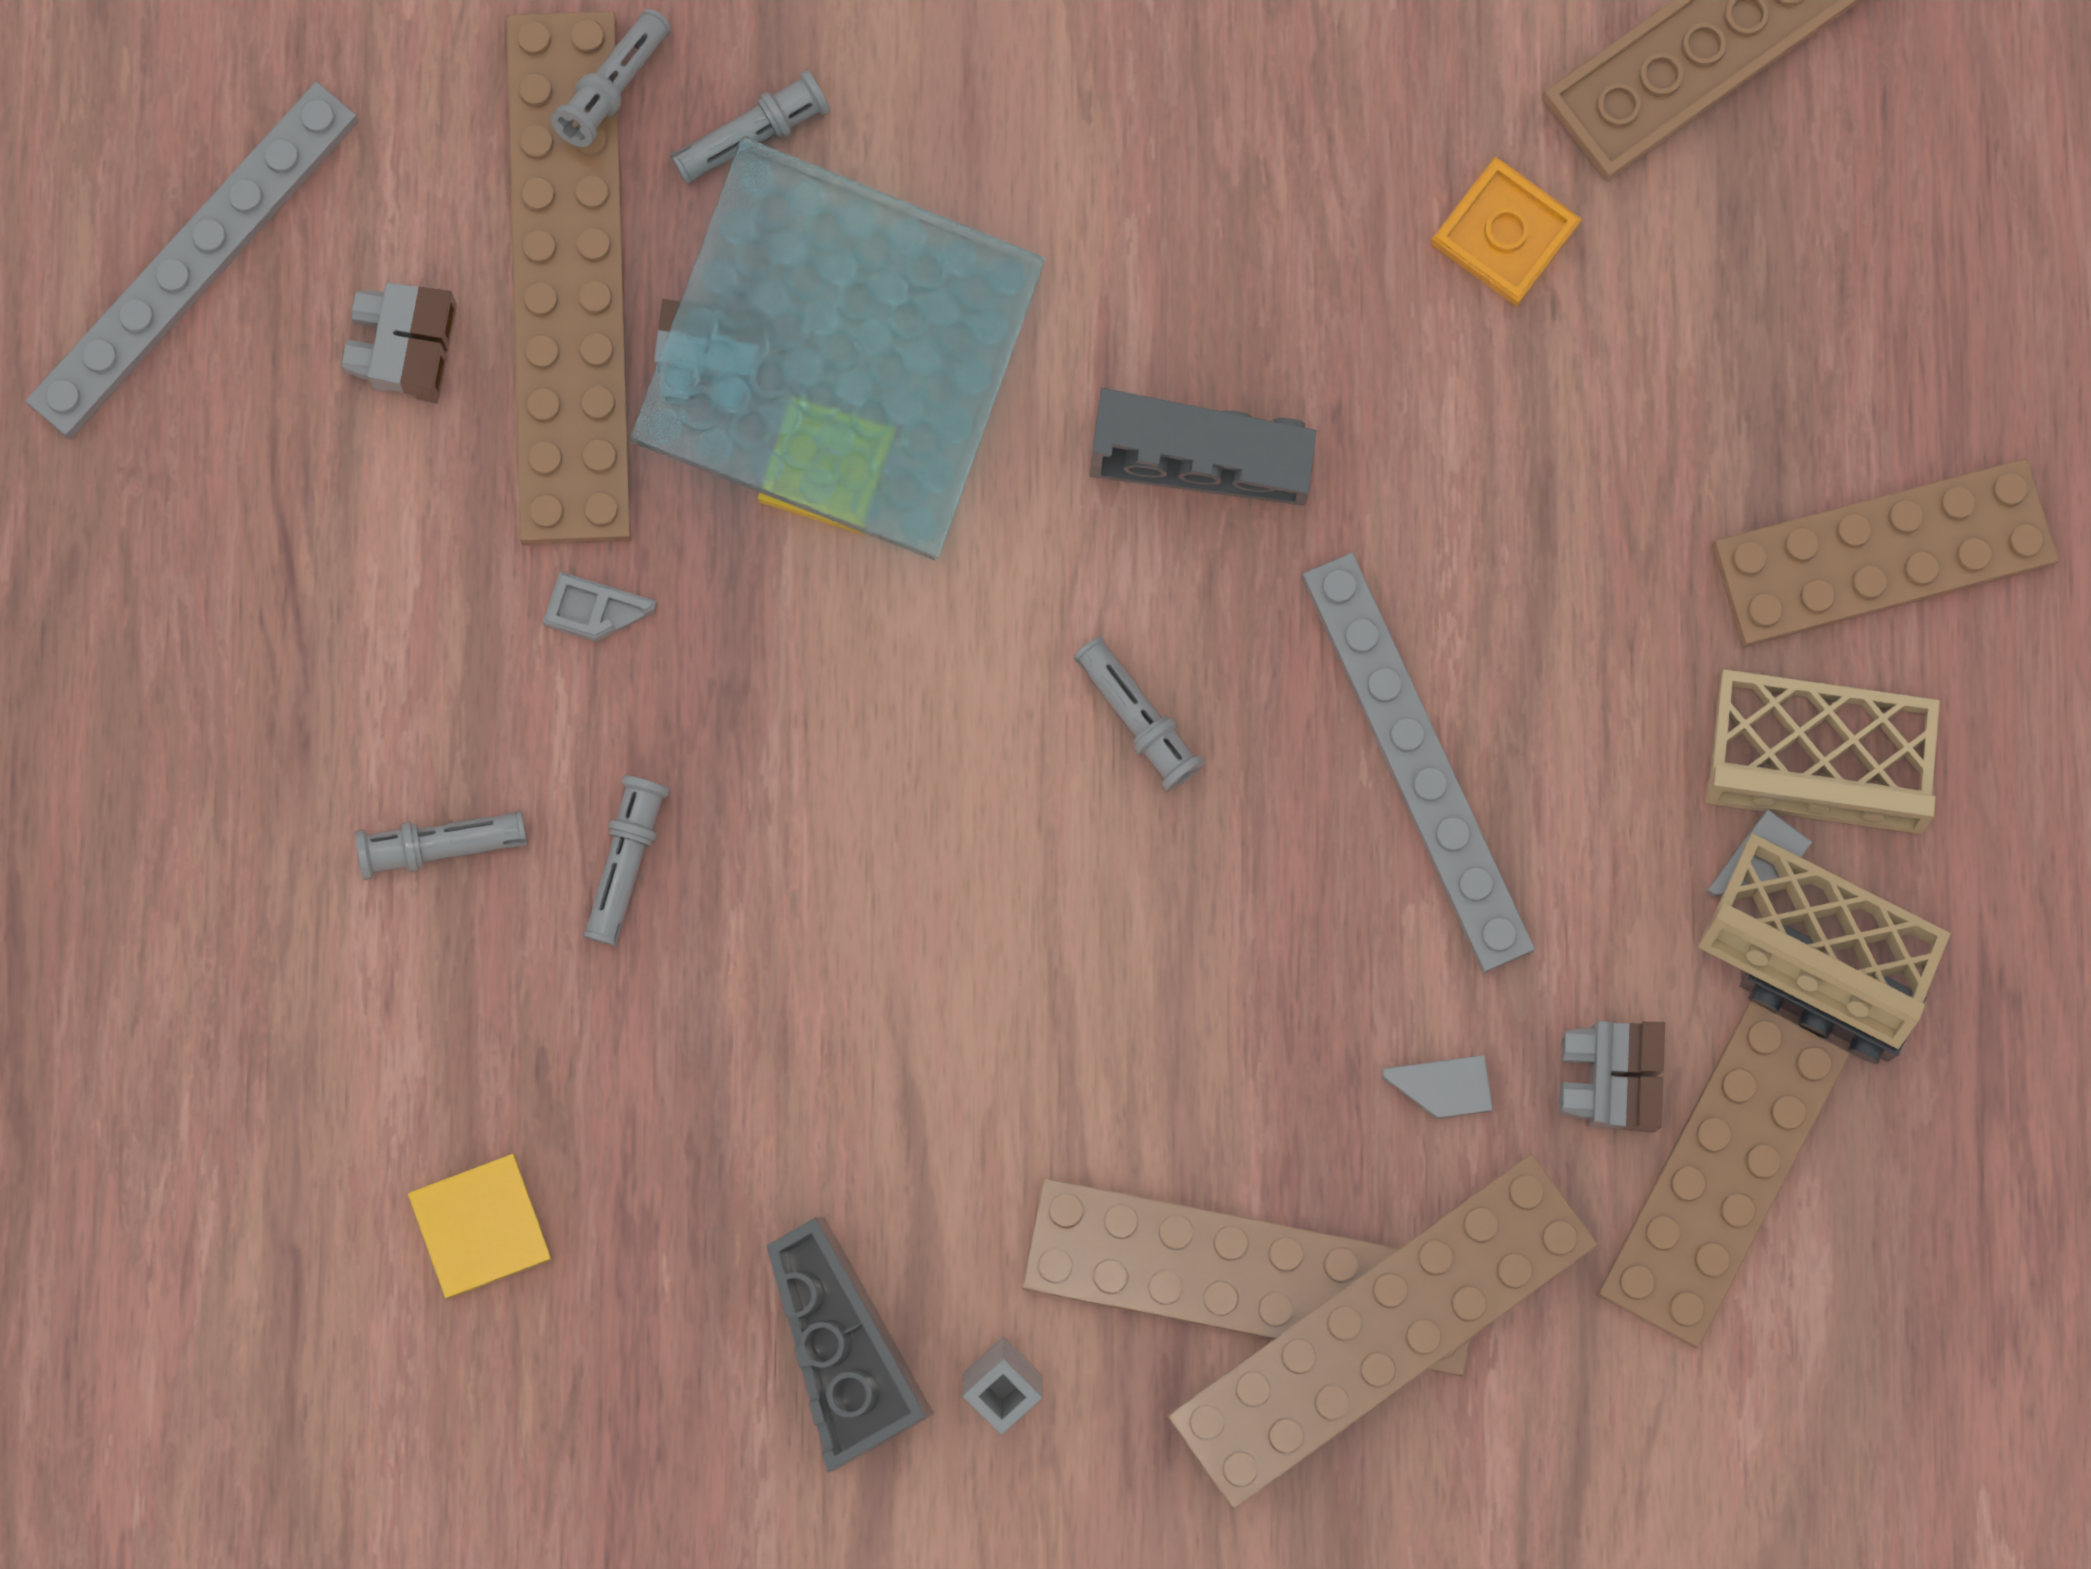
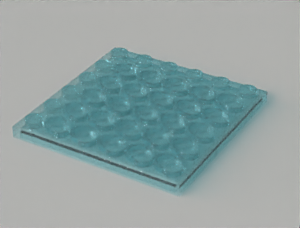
[628,136,1046,561]

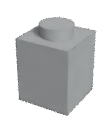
[962,1336,1043,1435]

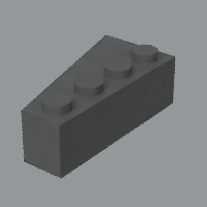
[1090,388,1317,506]
[767,1217,934,1473]

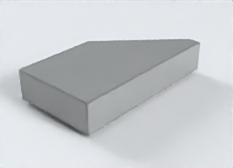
[543,572,657,642]
[1706,809,1812,897]
[1381,1055,1493,1119]

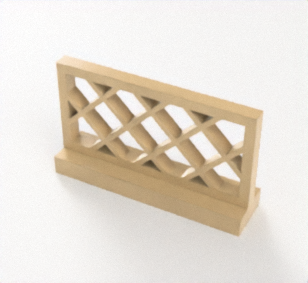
[1705,669,1940,834]
[1698,833,1951,1049]

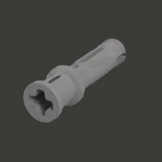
[551,9,671,147]
[670,69,831,185]
[1073,636,1206,792]
[583,775,671,946]
[355,811,527,880]

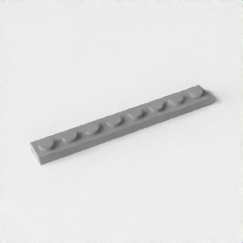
[25,82,359,440]
[1302,552,1535,974]

